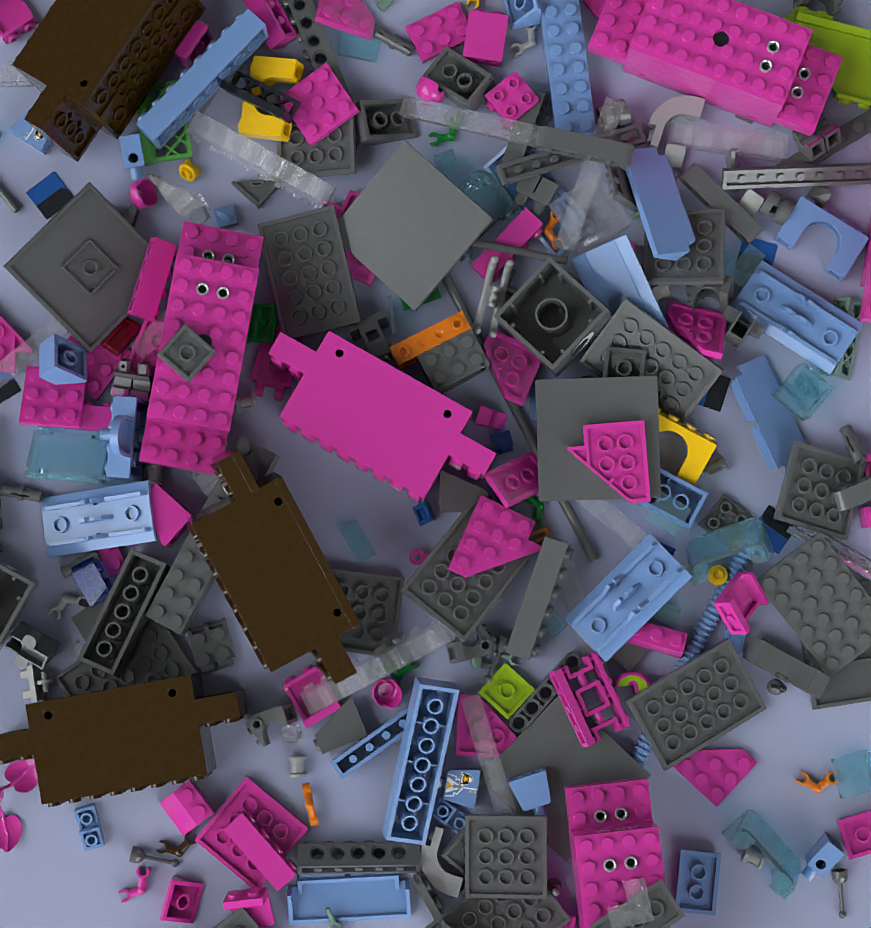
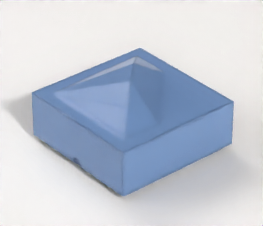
[214,204,238,228]

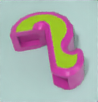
[613,672,650,695]

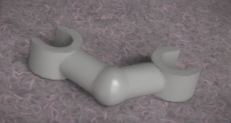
[510,25,537,58]
[48,594,89,620]

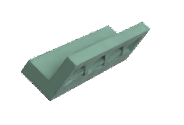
[820,297,862,380]

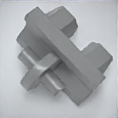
[20,665,54,702]

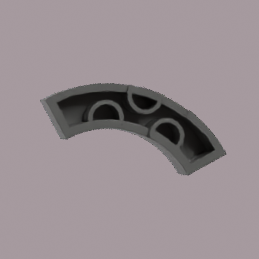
[743,636,830,699]

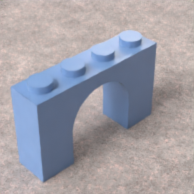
[773,196,869,281]

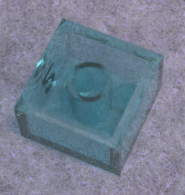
[772,362,834,421]

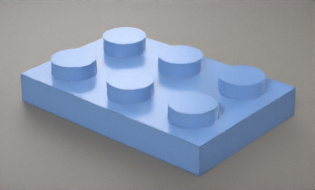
[675,849,721,916]

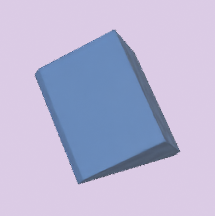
[503,0,541,30]

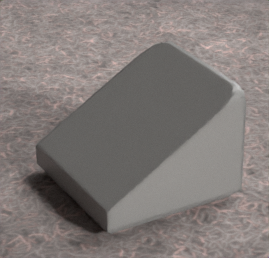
[664,143,686,169]
[738,189,765,217]

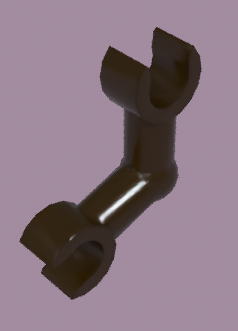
[156,831,196,857]

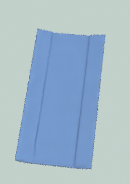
[572,234,669,329]
[731,260,864,375]
[41,480,158,557]
[565,533,693,662]

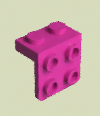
[484,72,539,130]
[222,887,275,927]

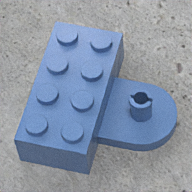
[100,396,149,482]

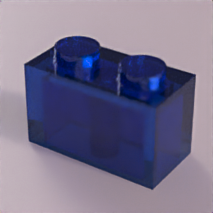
[71,556,113,607]

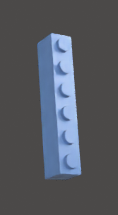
[330,706,409,779]

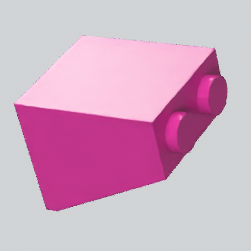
[173,20,213,69]
[150,484,193,548]

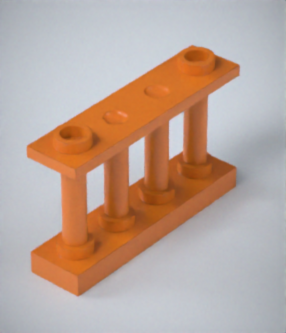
[390,311,471,371]

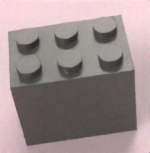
[417,329,490,394]

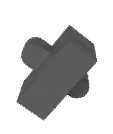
[721,306,765,348]
[5,621,60,670]

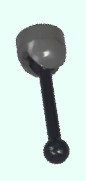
[767,679,787,695]

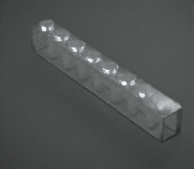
[186,111,337,209]
[300,619,455,715]

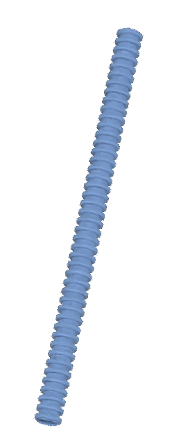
[631,533,760,766]

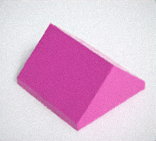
[160,875,204,924]

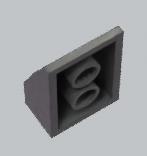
[423,46,496,116]
[355,99,419,146]
[603,346,647,378]

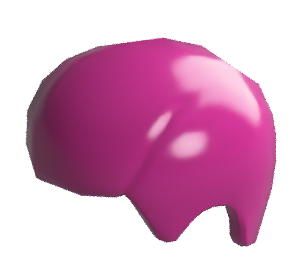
[416,76,444,104]
[129,178,157,209]
[372,677,403,709]

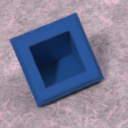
[413,501,436,526]

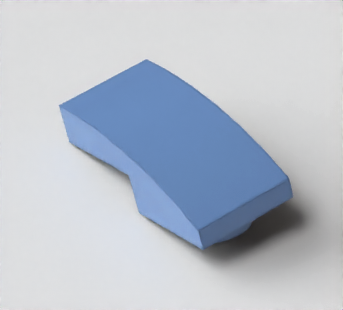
[432,797,465,834]
[74,803,105,851]

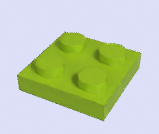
[478,662,535,719]

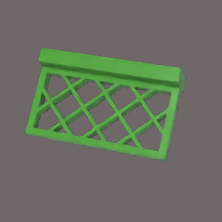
[137,80,193,166]

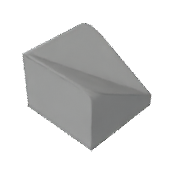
[651,285,670,304]

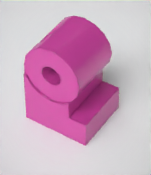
[475,406,508,431]

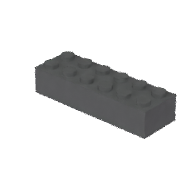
[506,536,574,661]
[78,549,171,679]

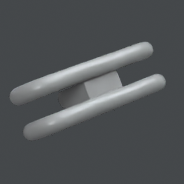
[473,256,514,338]

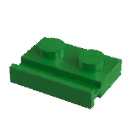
[246,303,277,344]

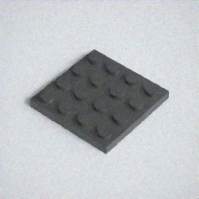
[276,94,357,180]
[643,209,726,285]
[773,441,867,540]
[465,814,547,899]

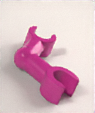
[118,866,151,903]

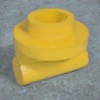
[179,159,203,182]
[707,565,728,586]

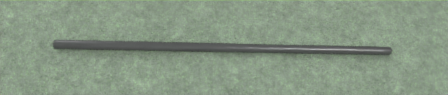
[442,273,599,563]

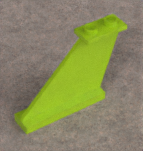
[793,12,871,110]

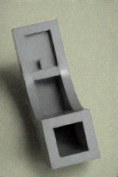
[647,95,706,149]
[421,825,463,898]

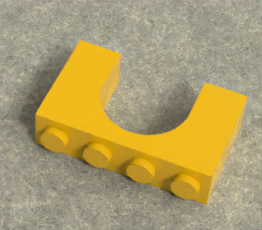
[238,56,304,142]
[658,407,717,486]

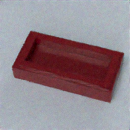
[102,316,142,357]

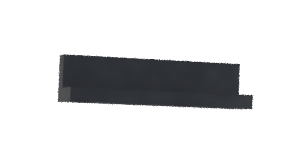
[219,70,301,124]

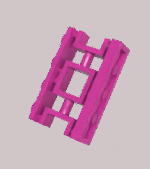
[548,652,630,748]

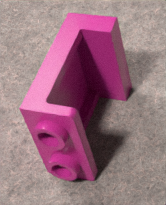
[0,0,39,44]
[463,8,508,67]
[713,572,769,634]
[282,664,342,728]

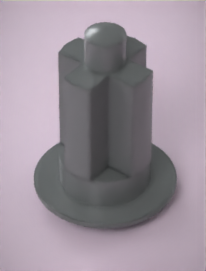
[703,454,729,476]

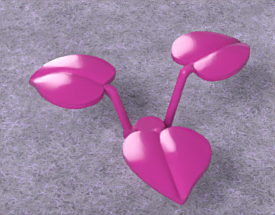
[0,759,38,852]

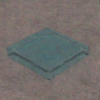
[831,749,871,799]

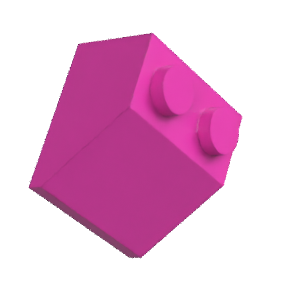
[159,779,216,836]

